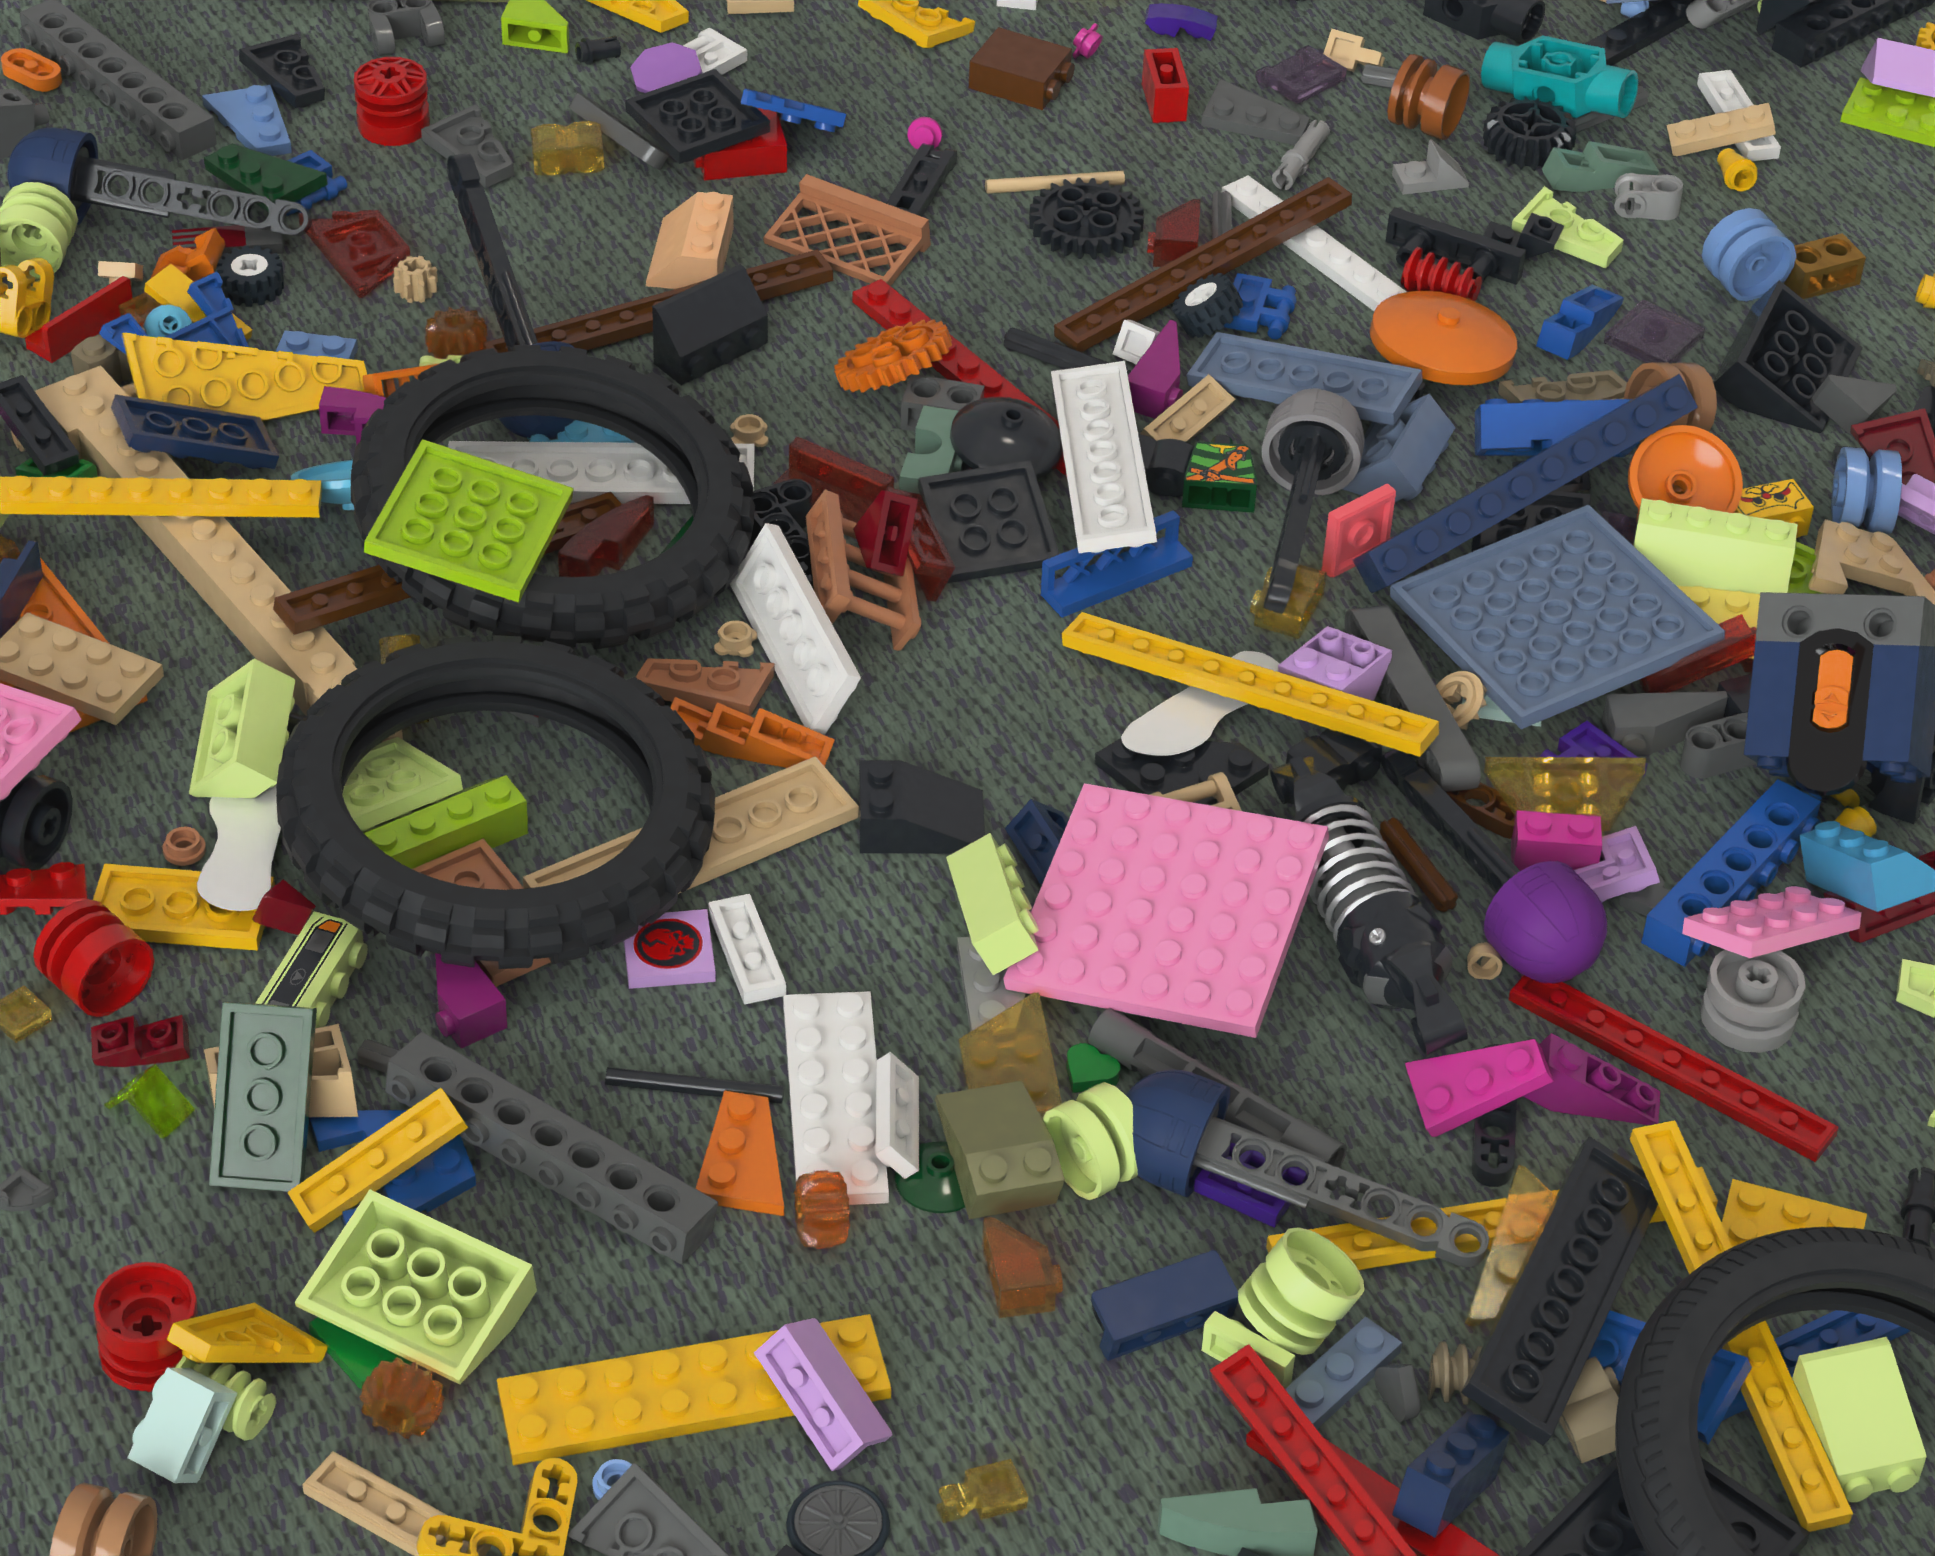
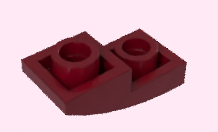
[91,1015,190,1067]

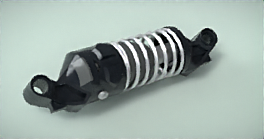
[1270,755,1468,1055]

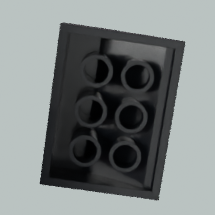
[1713,280,1863,433]

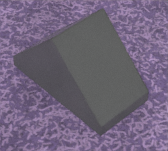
[1812,375,1897,436]

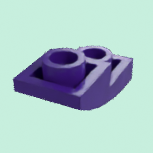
[1145,3,1218,41]

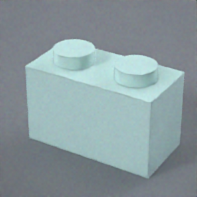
[128,1367,237,1483]

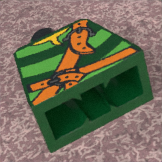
[1182,435,1257,513]

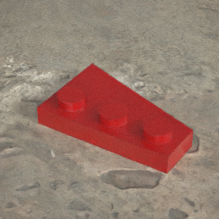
[0,862,88,915]

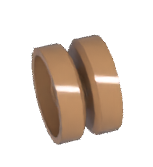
[1624,362,1717,443]
[49,1483,158,1556]

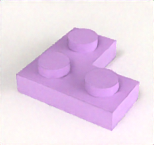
[1574,826,1660,903]

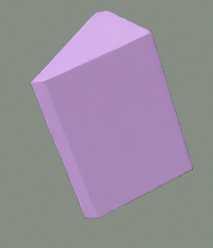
[1861,38,1935,97]

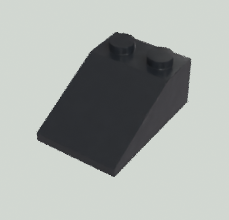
[859,760,985,854]

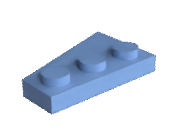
[202,85,292,156]

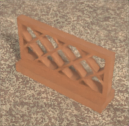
[763,174,931,286]

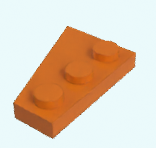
[695,1090,784,1216]

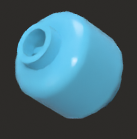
[143,305,192,338]

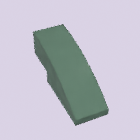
[1542,141,1659,192]
[1158,1488,1317,1556]

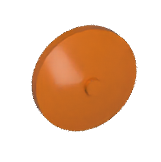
[1370,291,1517,385]

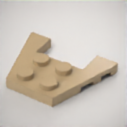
[1809,519,1935,605]

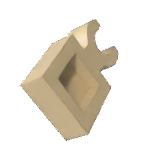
[98,261,143,284]

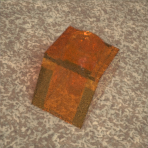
[982,1217,1063,1318]

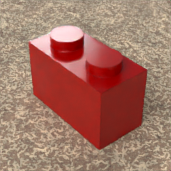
[1142,48,1189,123]

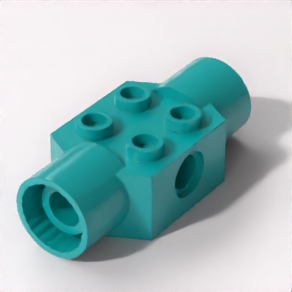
[1481,35,1638,118]

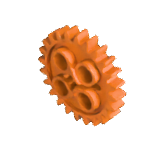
[834,319,952,393]

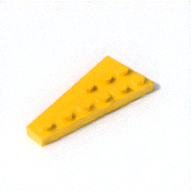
[122,332,367,422]

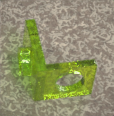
[104,1064,195,1138]

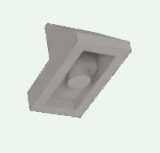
[1392,139,1469,195]

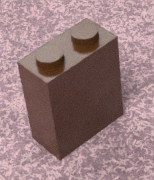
[969,27,1075,110]

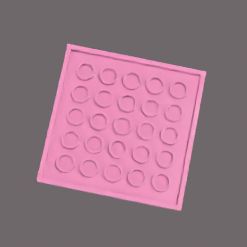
[1003,783,1329,1038]

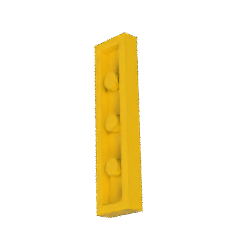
[287,1088,468,1233]

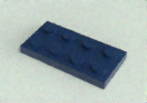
[111,394,279,469]

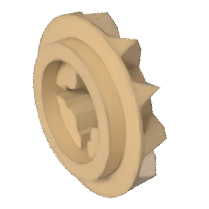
[1436,671,1487,730]

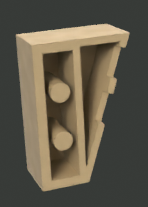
[204,1024,358,1117]

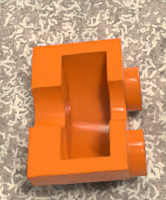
[150,228,225,282]

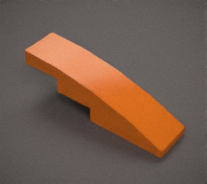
[670,697,835,768]

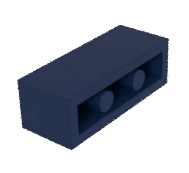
[1392,1411,1511,1538]

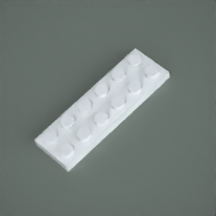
[730,523,861,735]
[783,991,889,1207]

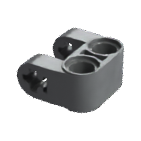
[367,0,445,56]

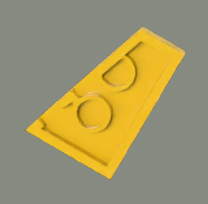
[167,1302,328,1363]

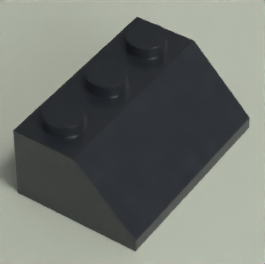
[652,264,768,386]

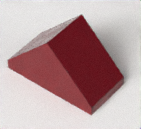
[853,490,918,576]

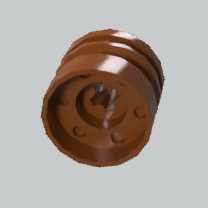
[1387,54,1470,140]

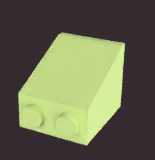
[1792,1337,1927,1502]

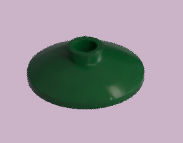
[894,1142,965,1213]

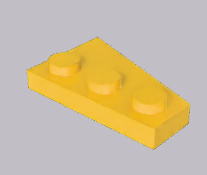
[586,0,689,33]
[858,0,975,48]

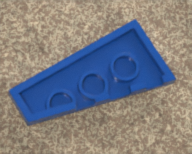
[1588,1310,1752,1445]

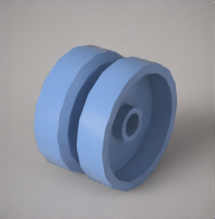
[1701,208,1796,301]
[1831,447,1902,535]

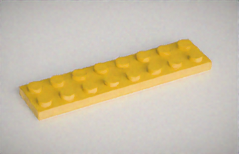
[497,1314,891,1465]

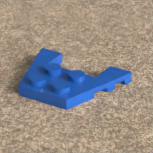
[741,88,846,133]
[99,271,249,354]
[309,1110,476,1226]

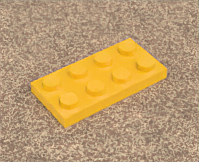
[93,864,275,951]

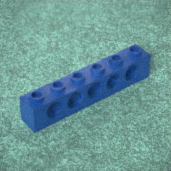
[1641,779,1821,967]

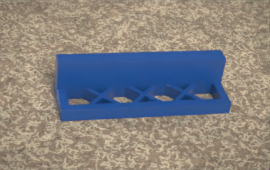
[1041,510,1193,618]

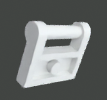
[683,28,747,75]

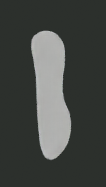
[1121,651,1279,756]
[197,784,281,911]

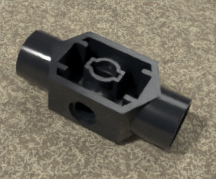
[1423,0,1545,44]

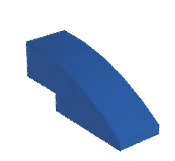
[1536,284,1624,360]

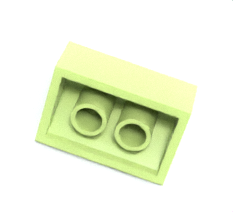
[189,658,295,798]

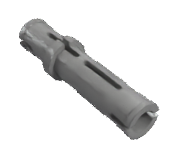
[1272,120,1330,190]

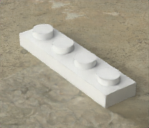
[1697,70,1781,161]

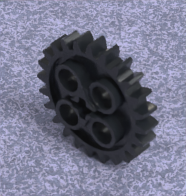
[1029,177,1144,260]

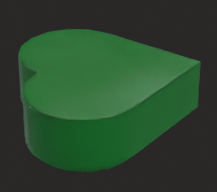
[1066,1043,1120,1093]

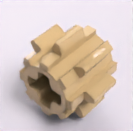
[393,256,438,303]

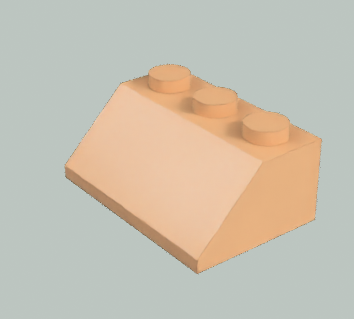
[646,192,733,289]

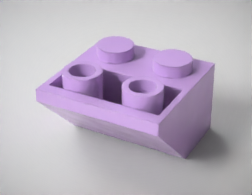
[1278,626,1392,701]

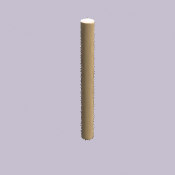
[985,171,1125,194]

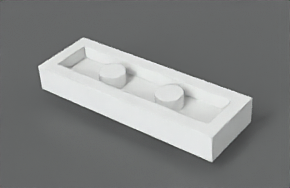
[709,894,786,1005]
[875,1052,919,1179]

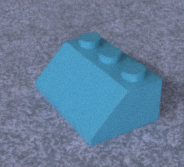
[1799,821,1935,912]

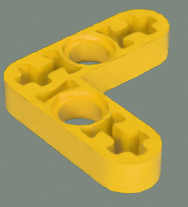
[417,1458,577,1556]

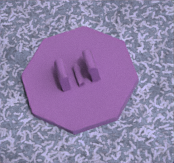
[630,42,702,93]

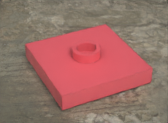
[1322,483,1396,578]

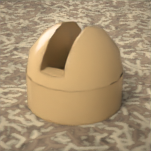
[1467,942,1502,980]

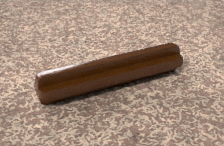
[1379,817,1458,912]

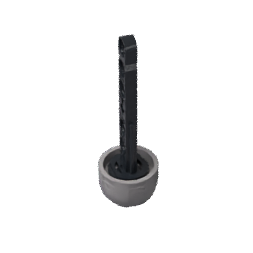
[1262,388,1365,614]

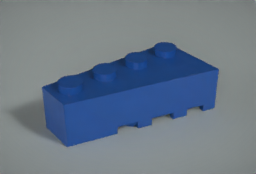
[1475,399,1639,457]

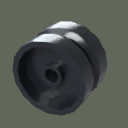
[0,771,73,870]

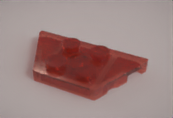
[298,210,410,298]

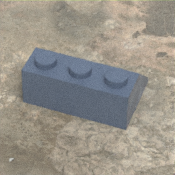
[1343,394,1456,502]

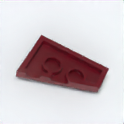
[1850,408,1935,485]

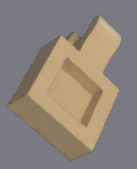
[1321,29,1385,72]

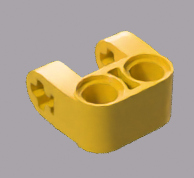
[0,258,54,338]

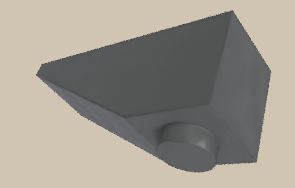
[1601,691,1728,756]

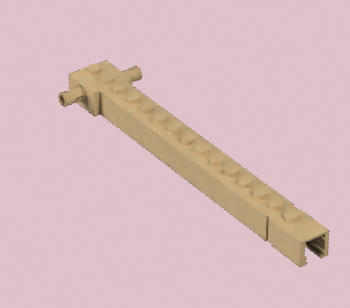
[11,365,403,742]

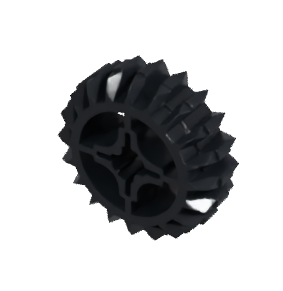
[1483,97,1576,171]

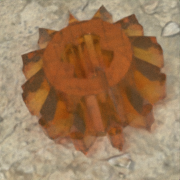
[425,306,488,359]
[794,1170,851,1249]
[360,1357,445,1440]

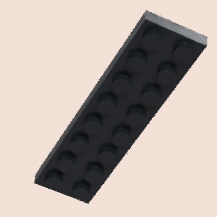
[1461,1136,1658,1446]

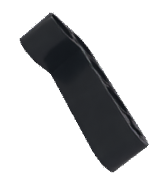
[750,479,814,590]

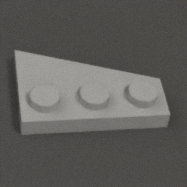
[957,937,1027,1043]

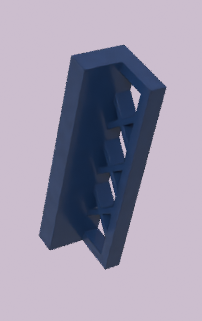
[1005,799,1069,886]

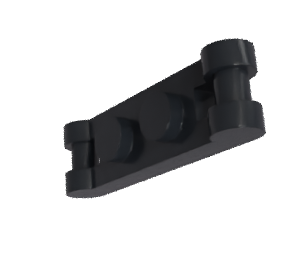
[886,143,957,217]

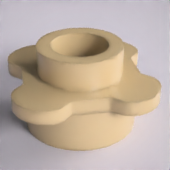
[730,414,768,447]
[714,621,757,657]

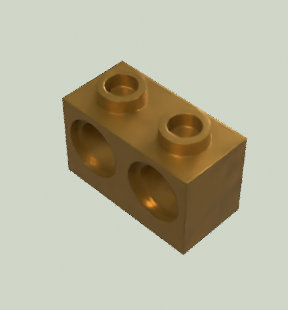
[1784,233,1866,299]

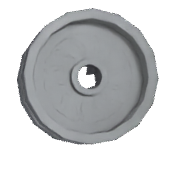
[1700,949,1806,1053]

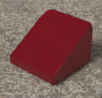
[252,879,316,935]

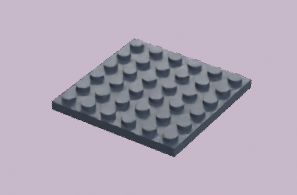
[1390,505,1725,729]

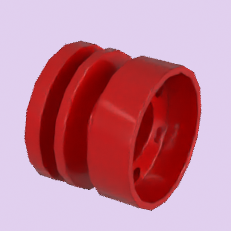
[354,57,430,146]
[33,899,155,1017]
[93,1262,198,1392]

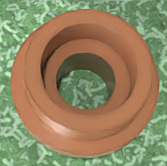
[162,827,206,866]

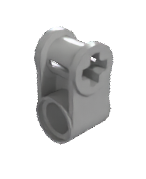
[1614,173,1683,220]

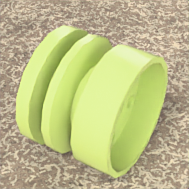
[0,182,78,280]
[1238,1227,1364,1355]

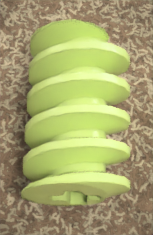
[175,1356,276,1441]

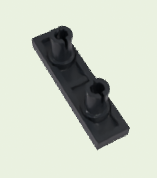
[1385,207,1526,285]

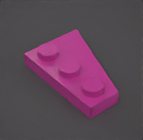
[1405,1039,1554,1137]

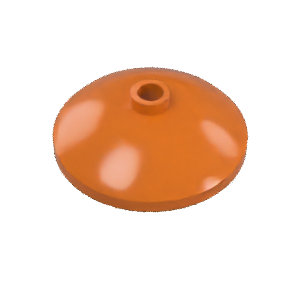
[1628,425,1743,513]

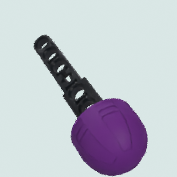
[1380,749,1607,983]

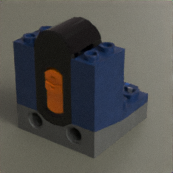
[1744,592,1935,809]

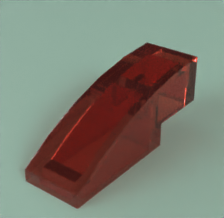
[558,495,654,577]

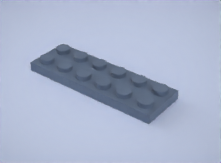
[1187,332,1423,425]

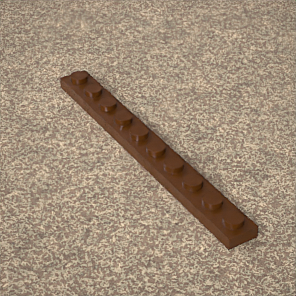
[1054,177,1352,352]
[483,249,833,353]
[273,492,632,635]

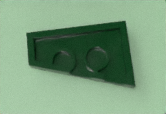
[204,143,328,212]

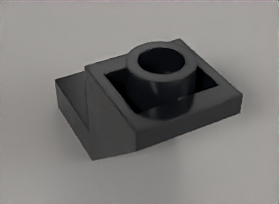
[1483,213,1564,259]

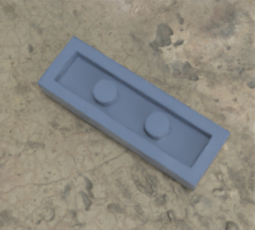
[1285,1316,1402,1429]

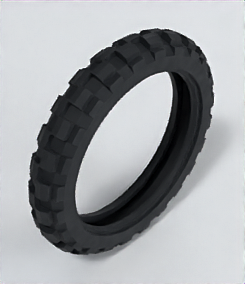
[351,345,755,650]
[276,635,715,969]

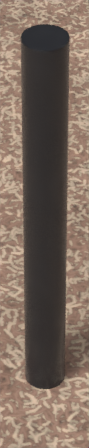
[605,1067,784,1104]

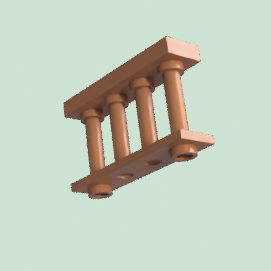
[806,490,921,651]

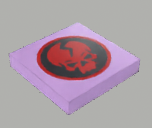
[624,909,716,989]

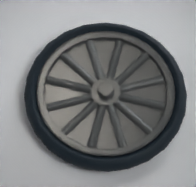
[786,1480,890,1556]

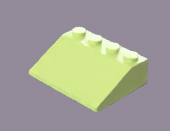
[295,1189,537,1385]

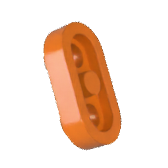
[1,48,62,92]

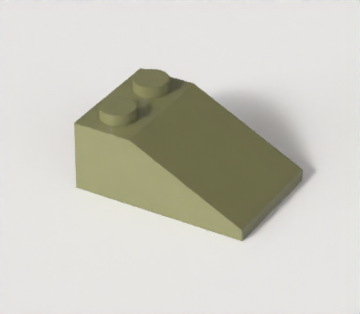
[935,1081,1065,1220]

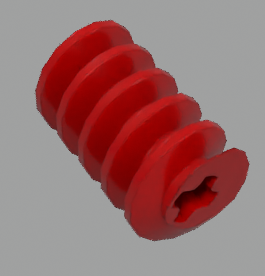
[1401,247,1482,301]

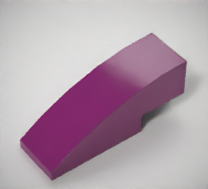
[319,386,386,446]

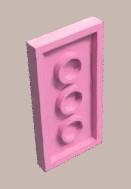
[1682,886,1861,958]

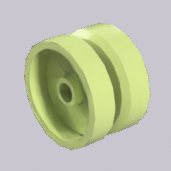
[1042,1082,1138,1200]

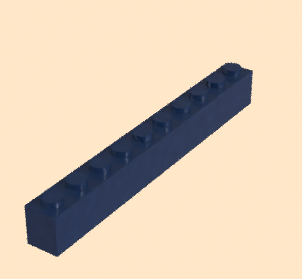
[1352,374,1698,593]

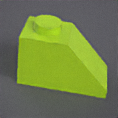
[501,0,569,53]

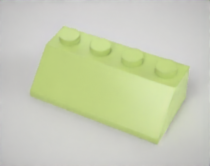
[1633,498,1798,594]

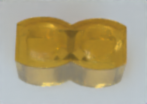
[531,121,605,175]
[1250,564,1327,639]

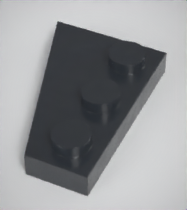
[239,34,325,108]

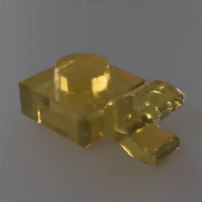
[936,1459,1028,1523]

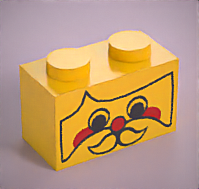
[1734,479,1814,538]

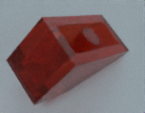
[1147,199,1200,267]

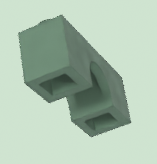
[899,405,965,508]

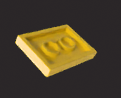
[1722,1179,1867,1247]

